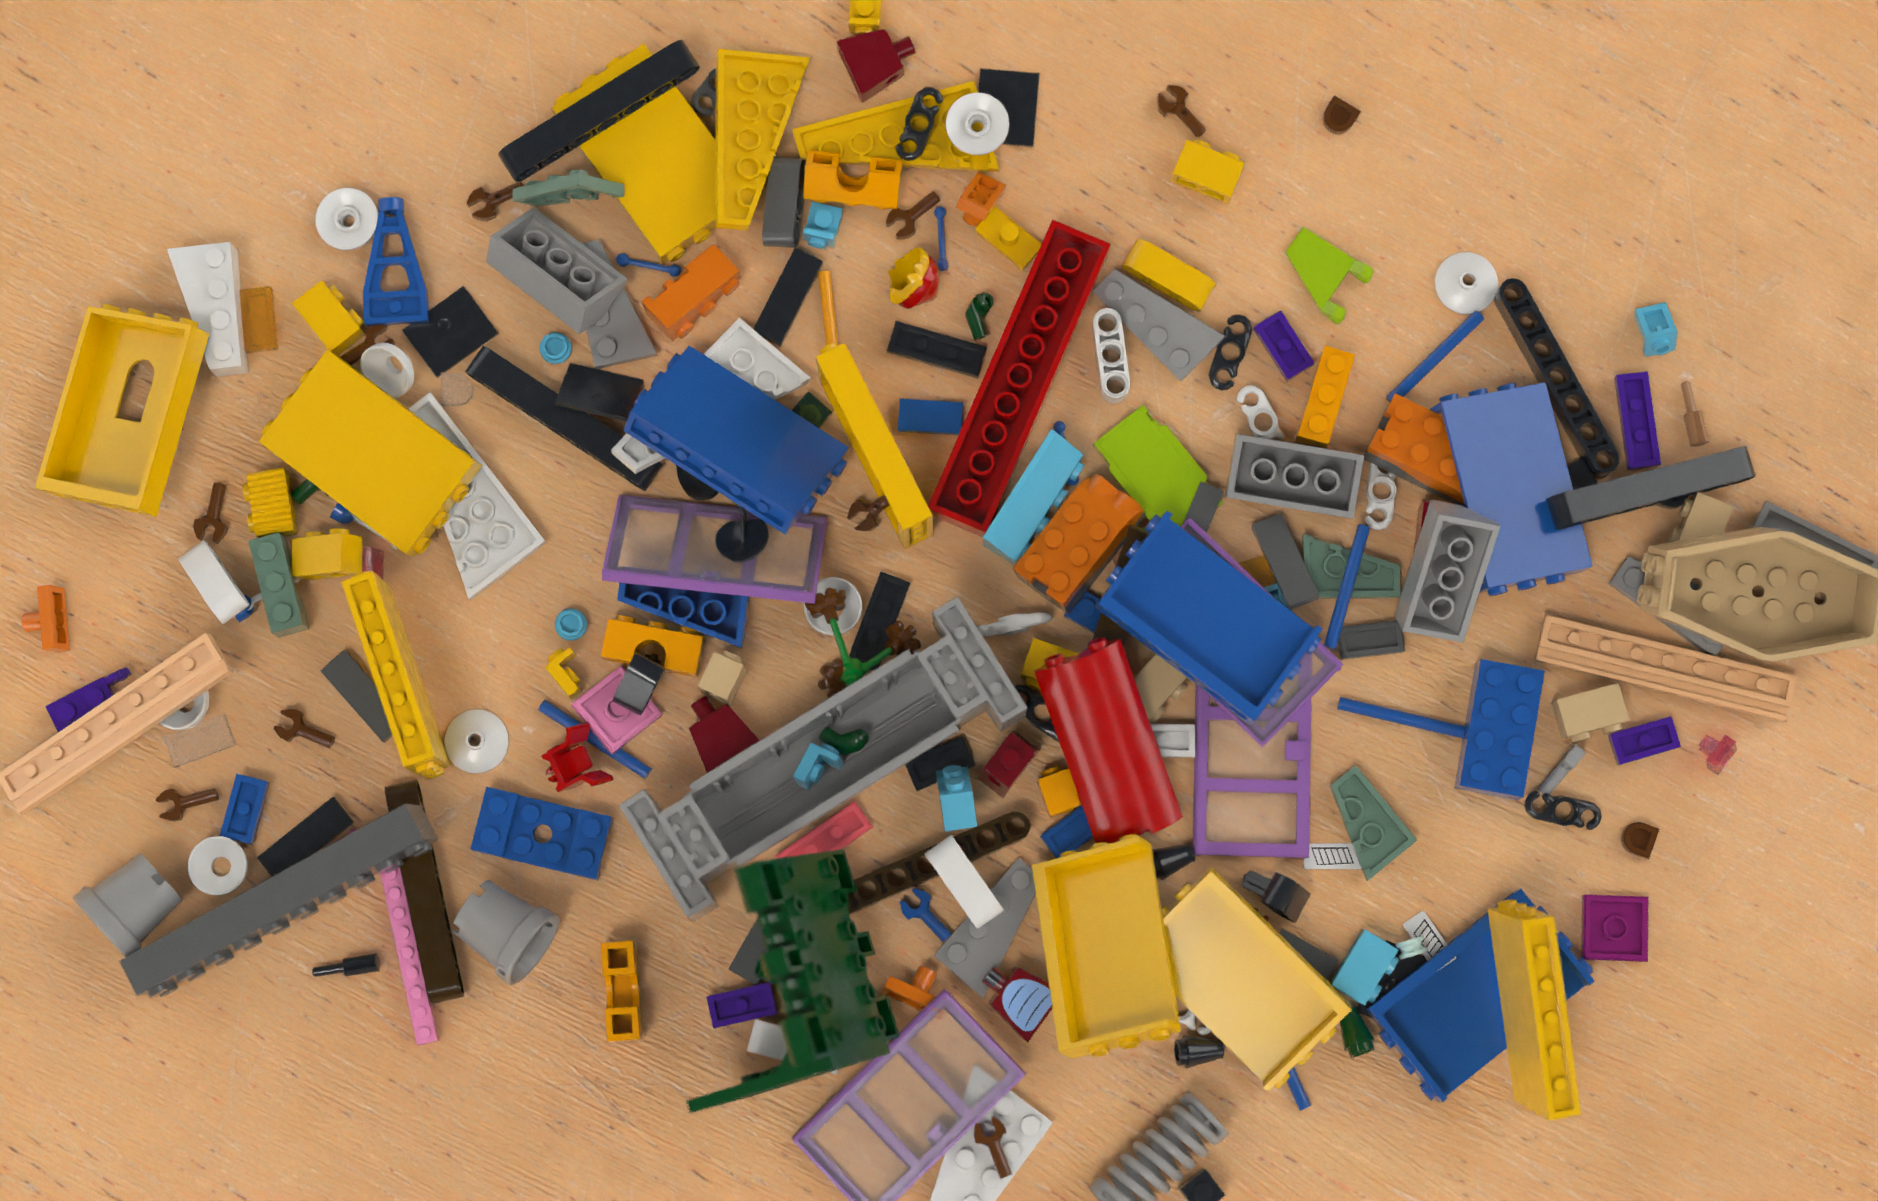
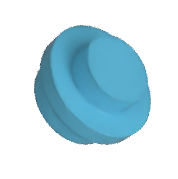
[540,332,572,364]
[555,609,587,641]

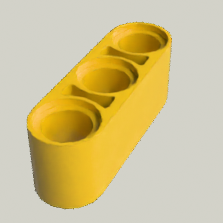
[1121,238,1216,312]

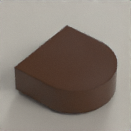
[1323,95,1361,134]
[1621,822,1659,860]

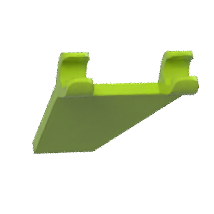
[1285,227,1374,324]

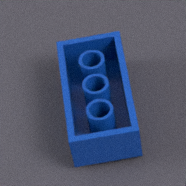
[1454,659,1545,800]

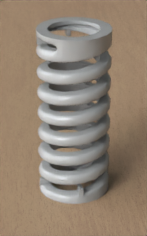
[1087,1091,1229,1201]

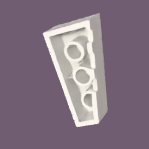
[167,242,249,377]

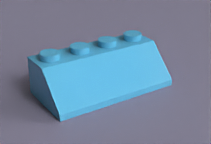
[983,429,1085,565]

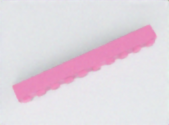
[380,867,440,1045]

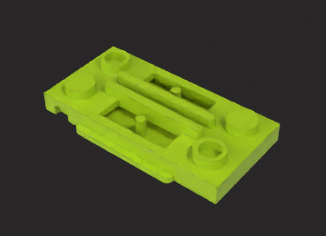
[1093,405,1223,527]

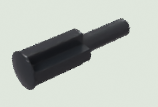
[312,953,380,977]

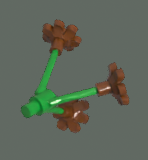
[805,588,921,698]

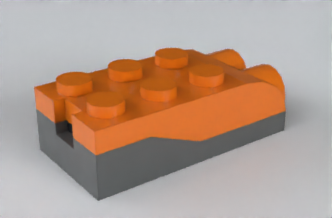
[1364,393,1465,507]
[1013,473,1145,615]

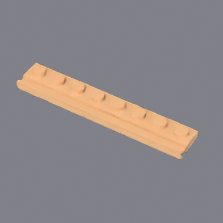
[1534,615,1797,722]
[0,633,233,815]

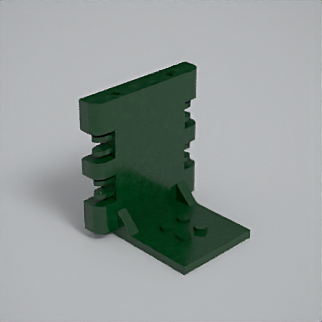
[686,849,900,1113]

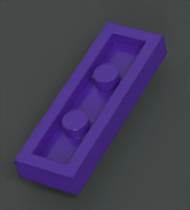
[1614,371,1661,470]

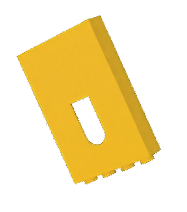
[35,304,209,517]
[815,343,933,550]

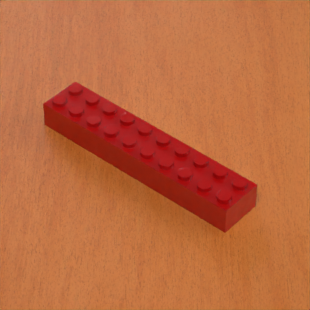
[928,219,1111,537]

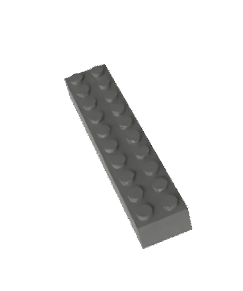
[119,804,439,998]

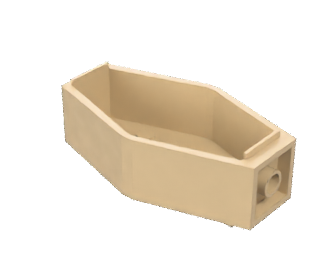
[1637,527,1878,662]

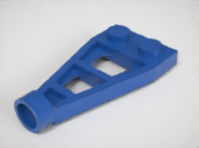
[363,197,429,327]

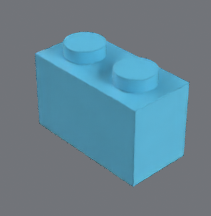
[936,765,977,831]
[1329,929,1399,1006]

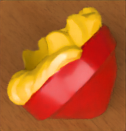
[888,247,940,309]

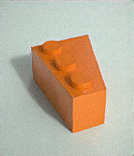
[641,244,741,342]

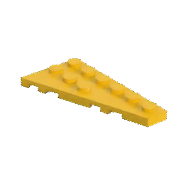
[716,48,811,231]
[792,81,999,172]

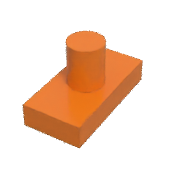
[956,171,1006,226]
[21,585,70,653]
[882,966,946,1020]

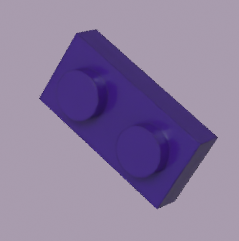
[1253,310,1315,382]
[1608,716,1681,766]
[706,982,777,1028]

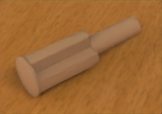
[1681,382,1709,447]

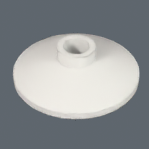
[946,93,1009,155]
[315,188,378,250]
[1435,252,1498,314]
[444,709,509,774]

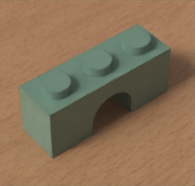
[248,533,309,638]

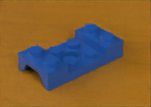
[470,787,614,881]

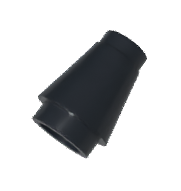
[1152,843,1195,880]
[1174,1036,1224,1068]

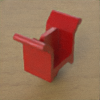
[541,723,613,793]

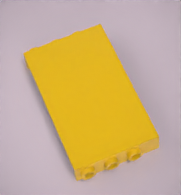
[551,43,716,264]
[259,350,483,557]
[341,571,451,779]
[1032,834,1181,1059]
[1161,866,1352,1092]
[1488,899,1581,1120]

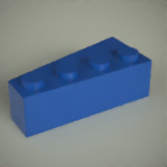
[617,568,750,648]

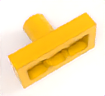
[975,206,1041,271]

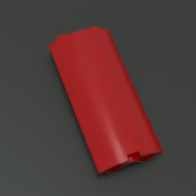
[1034,637,1183,844]

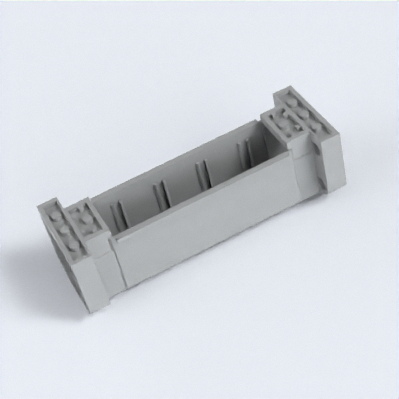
[619,596,1027,922]

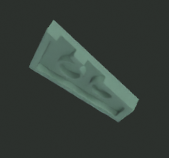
[513,170,624,207]
[1302,534,1401,599]
[1330,765,1417,881]

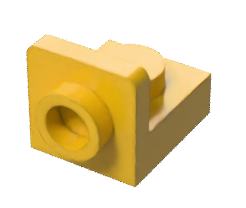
[848,0,882,36]
[545,647,581,700]

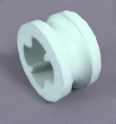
[1395,936,1428,960]

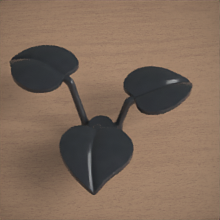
[676,465,769,563]

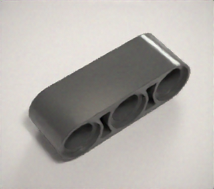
[762,157,806,248]

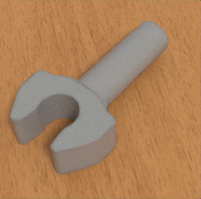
[1538,743,1586,794]

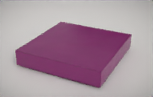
[1581,894,1649,962]

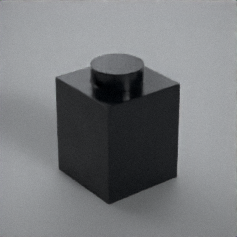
[1177,1168,1226,1201]

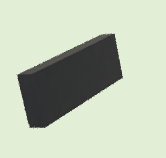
[753,248,823,346]
[887,321,987,379]
[849,572,911,671]
[257,797,355,877]

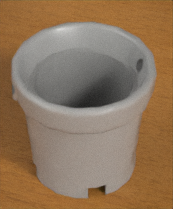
[73,853,183,957]
[452,880,560,985]

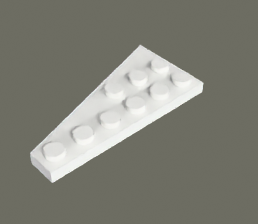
[611,318,811,474]
[409,392,546,601]
[930,1064,1053,1201]

